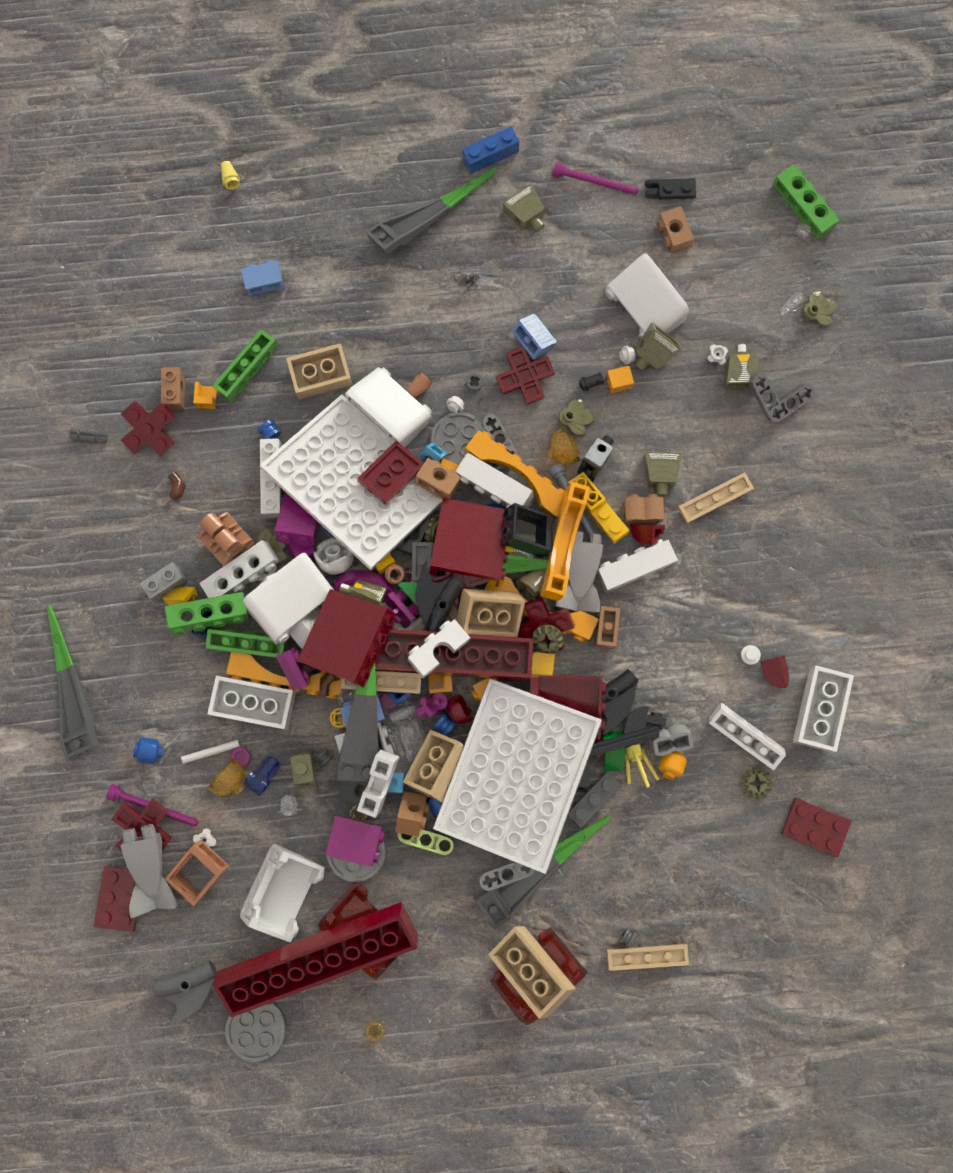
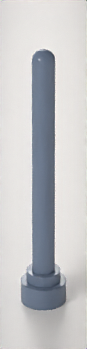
[548,463,595,538]

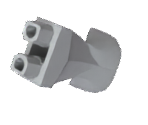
[556,531,603,614]
[120,824,177,918]

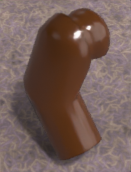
[168,472,185,500]
[319,673,340,696]

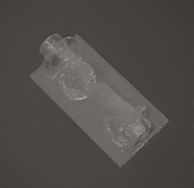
[277,795,302,816]

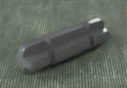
[69,429,108,443]

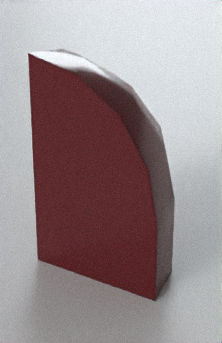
[630,523,665,545]
[760,655,789,688]

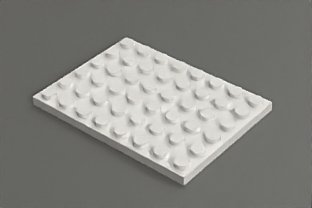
[260,394,442,570]
[433,679,602,874]

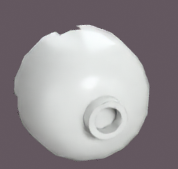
[314,538,354,575]

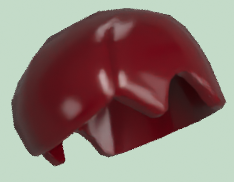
[447,694,473,724]

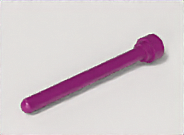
[552,162,638,194]
[106,784,198,826]

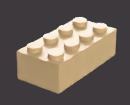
[488,926,576,1019]

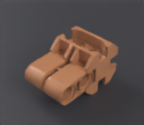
[198,512,256,566]

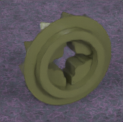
[425,516,439,543]
[532,625,564,654]
[741,767,773,799]

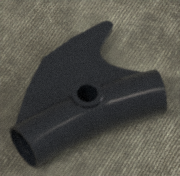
[415,566,465,632]
[602,669,639,735]

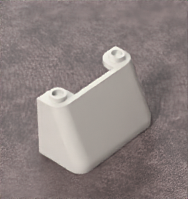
[605,253,689,339]
[345,367,432,448]
[243,553,334,645]
[240,844,325,943]

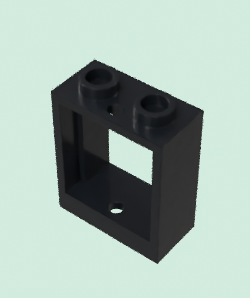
[502,503,554,557]

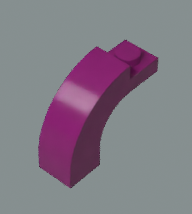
[333,570,395,605]

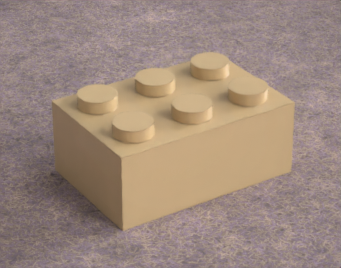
[286,343,353,400]
[456,588,525,637]
[403,730,465,803]

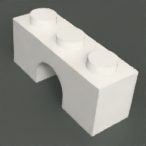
[408,619,470,678]
[357,750,399,818]

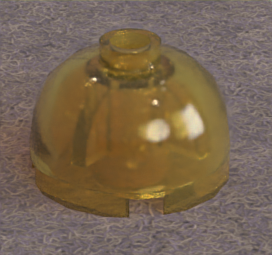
[547,426,582,465]
[207,758,245,798]

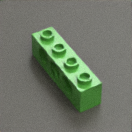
[773,165,839,240]
[213,329,279,403]
[165,592,248,635]
[206,627,289,657]

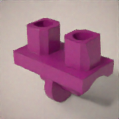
[384,590,419,628]
[414,693,448,719]

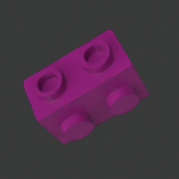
[276,647,311,691]

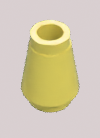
[220,161,240,190]

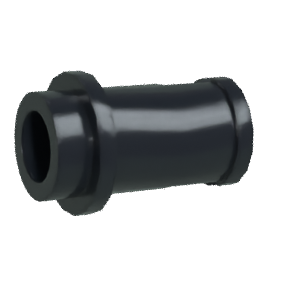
[579,372,604,391]

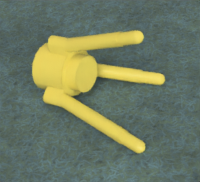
[625,744,659,788]

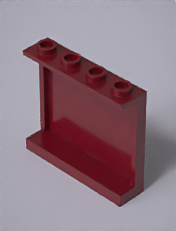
[429,498,508,587]
[297,589,396,688]
[530,674,606,758]

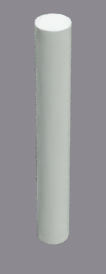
[181,740,240,764]

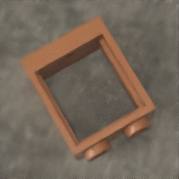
[165,840,230,906]

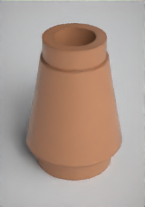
[406,373,432,398]
[385,565,404,584]

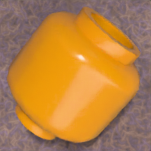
[659,750,687,780]

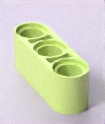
[398,829,454,855]

